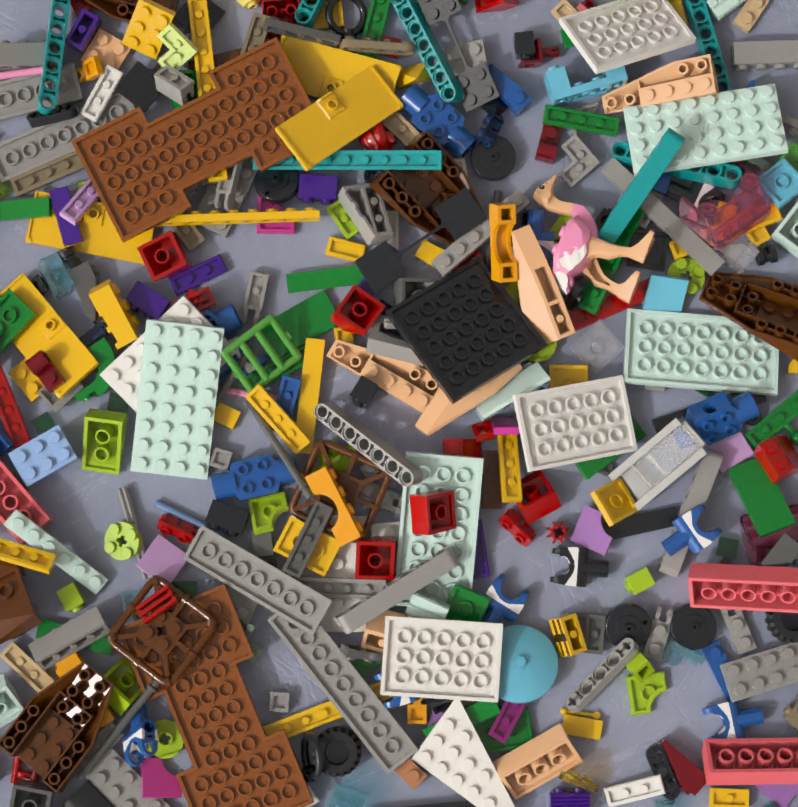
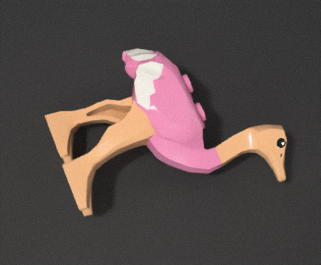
[533,174,655,304]

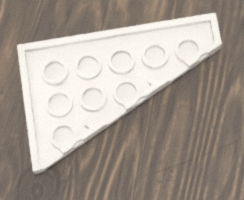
[411,700,515,807]

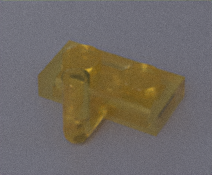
[559,768,600,793]

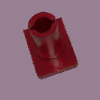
[518,38,559,69]

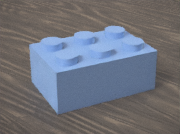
[8,425,81,488]

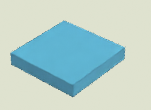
[754,158,798,209]
[642,273,689,313]

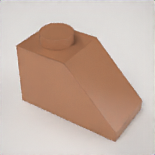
[394,757,427,790]

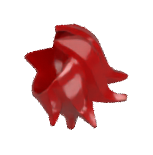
[358,123,397,150]

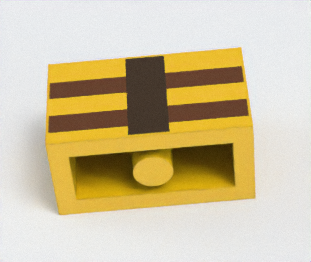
[549,613,587,657]

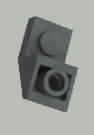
[251,528,277,568]

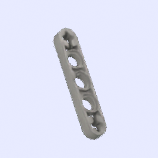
[565,638,639,713]

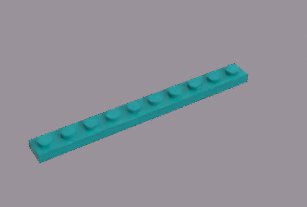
[253,150,443,170]

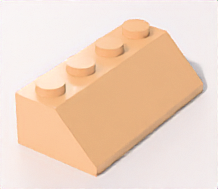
[493,723,583,800]

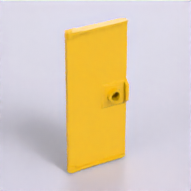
[280,35,402,98]
[275,65,404,171]
[25,191,155,265]
[0,273,100,399]

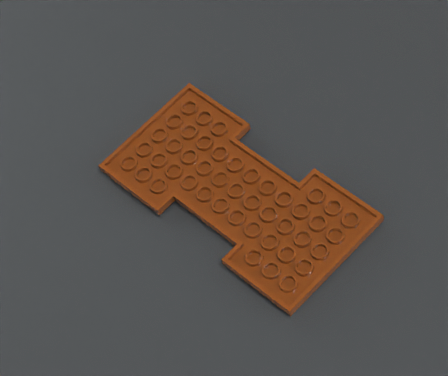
[71,37,311,243]
[118,584,314,807]

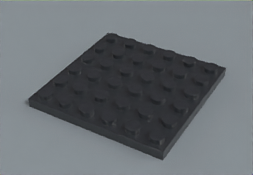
[386,256,547,404]

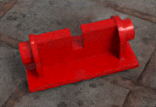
[498,508,537,547]
[157,513,198,544]

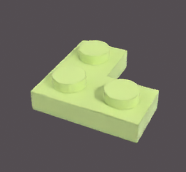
[157,22,198,70]

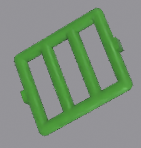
[221,314,302,393]

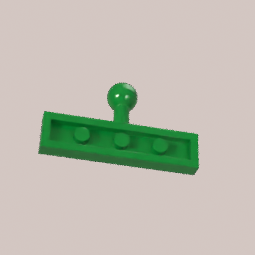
[744,390,798,449]

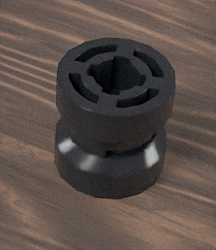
[754,244,778,266]
[56,245,81,270]

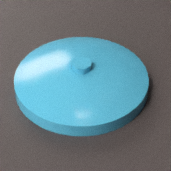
[498,625,558,704]

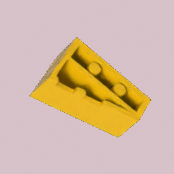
[89,279,140,349]

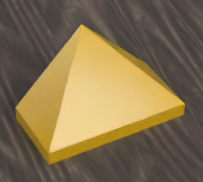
[397,62,432,89]

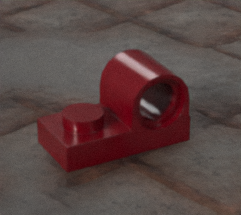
[535,124,562,165]
[25,350,66,393]

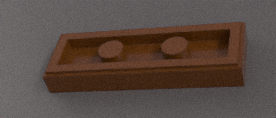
[482,450,501,509]

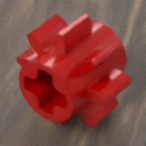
[546,521,569,544]

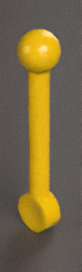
[560,707,600,719]

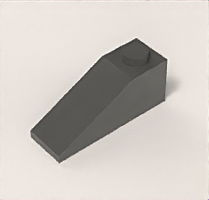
[67,261,99,324]

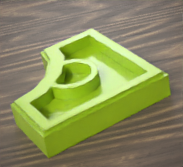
[248,491,289,535]
[625,671,667,716]

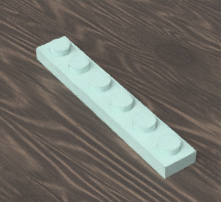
[4,509,108,595]

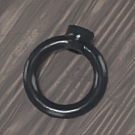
[325,0,367,40]
[301,732,324,782]

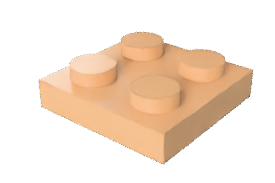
[80,28,132,71]

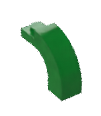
[74,337,116,403]

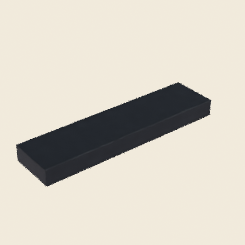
[602,506,677,540]

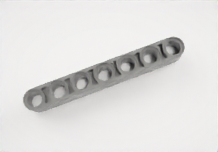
[314,402,423,486]
[658,448,724,578]
[336,546,460,634]

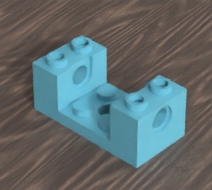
[543,65,628,107]

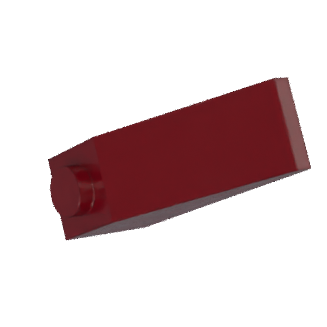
[660,738,706,796]

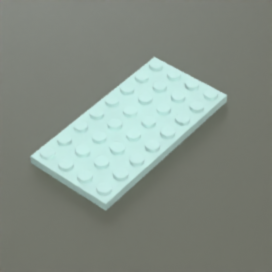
[623,83,788,177]
[623,308,779,396]
[130,318,224,480]
[395,451,484,606]

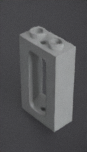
[366,314,423,366]

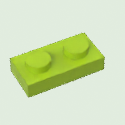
[326,200,359,240]

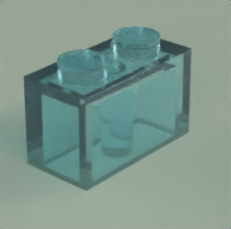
[38,252,75,300]

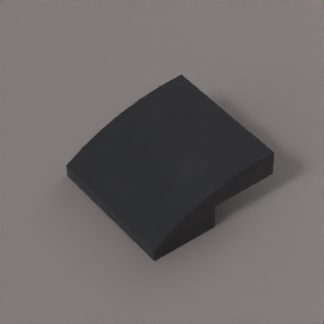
[61,780,115,807]

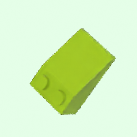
[82,408,128,475]

